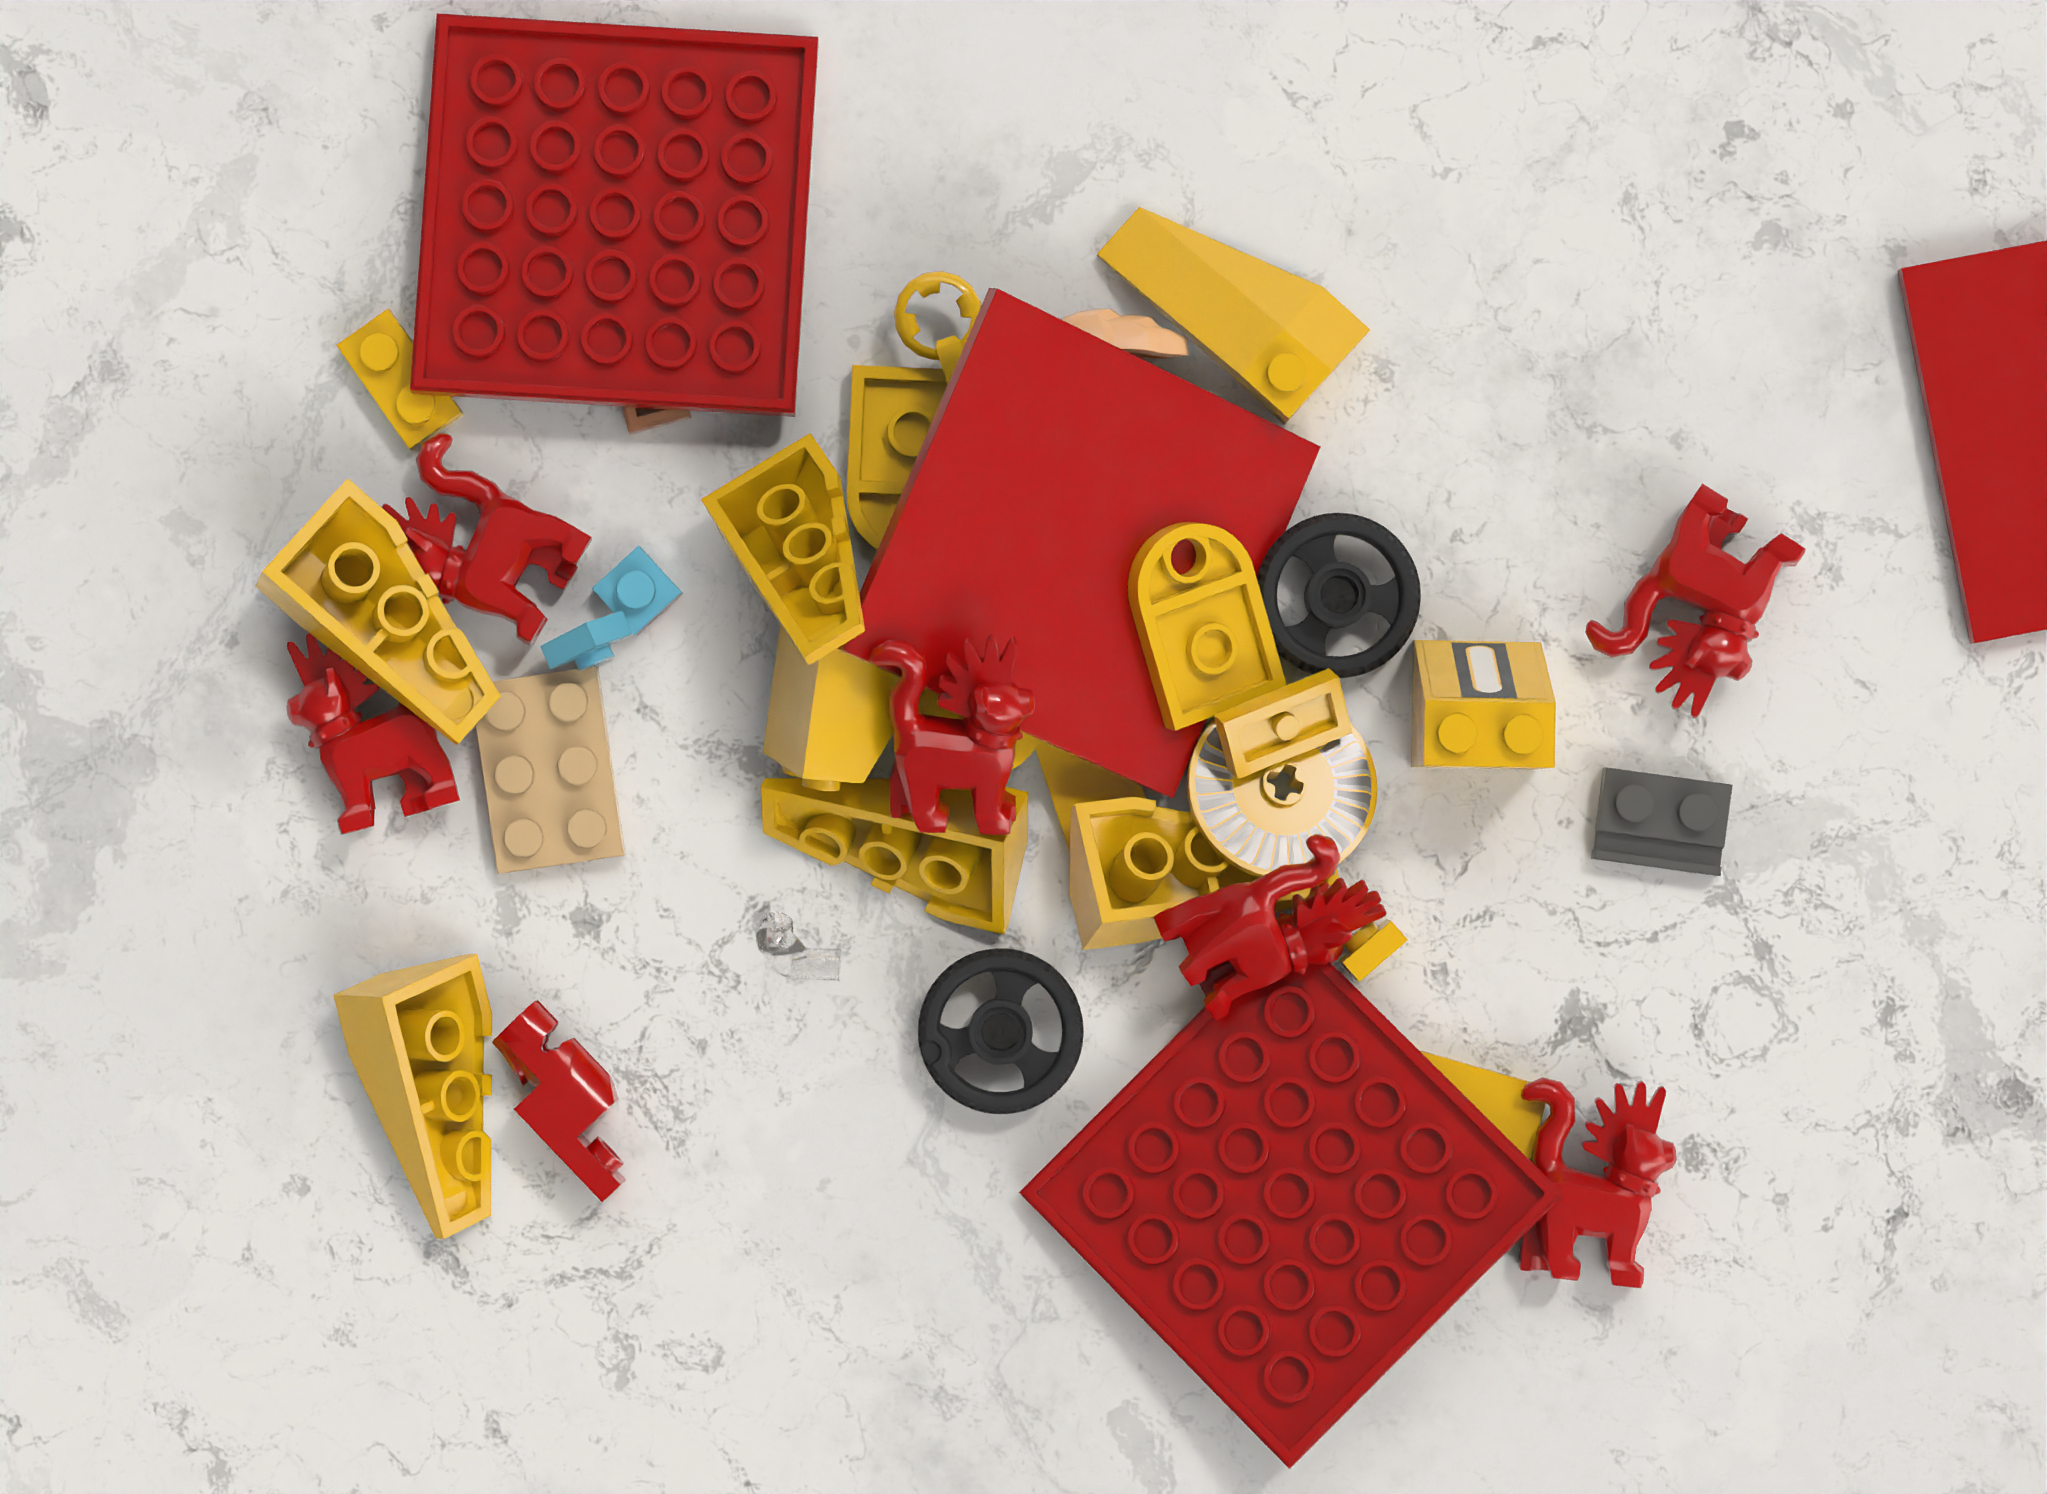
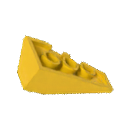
[1097,207,1370,425]
[701,433,865,666]
[255,478,501,745]
[760,778,1028,935]
[1069,797,1339,950]
[333,954,492,1239]

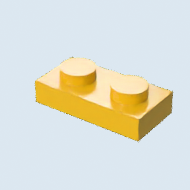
[336,309,464,451]
[1214,668,1353,779]

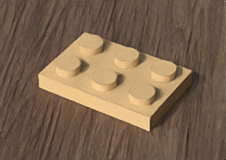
[476,666,626,874]

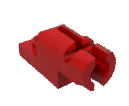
[491,1000,626,1202]

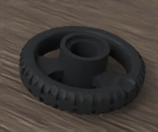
[1257,513,1421,678]
[918,948,1084,1114]

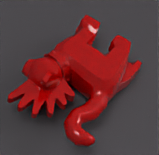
[382,433,592,646]
[1585,483,1806,719]
[286,633,460,835]
[869,634,1035,835]
[1153,834,1387,1021]
[1518,1077,1677,1288]

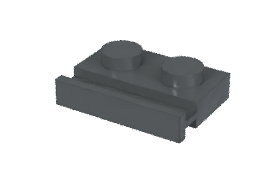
[1591,767,1733,876]

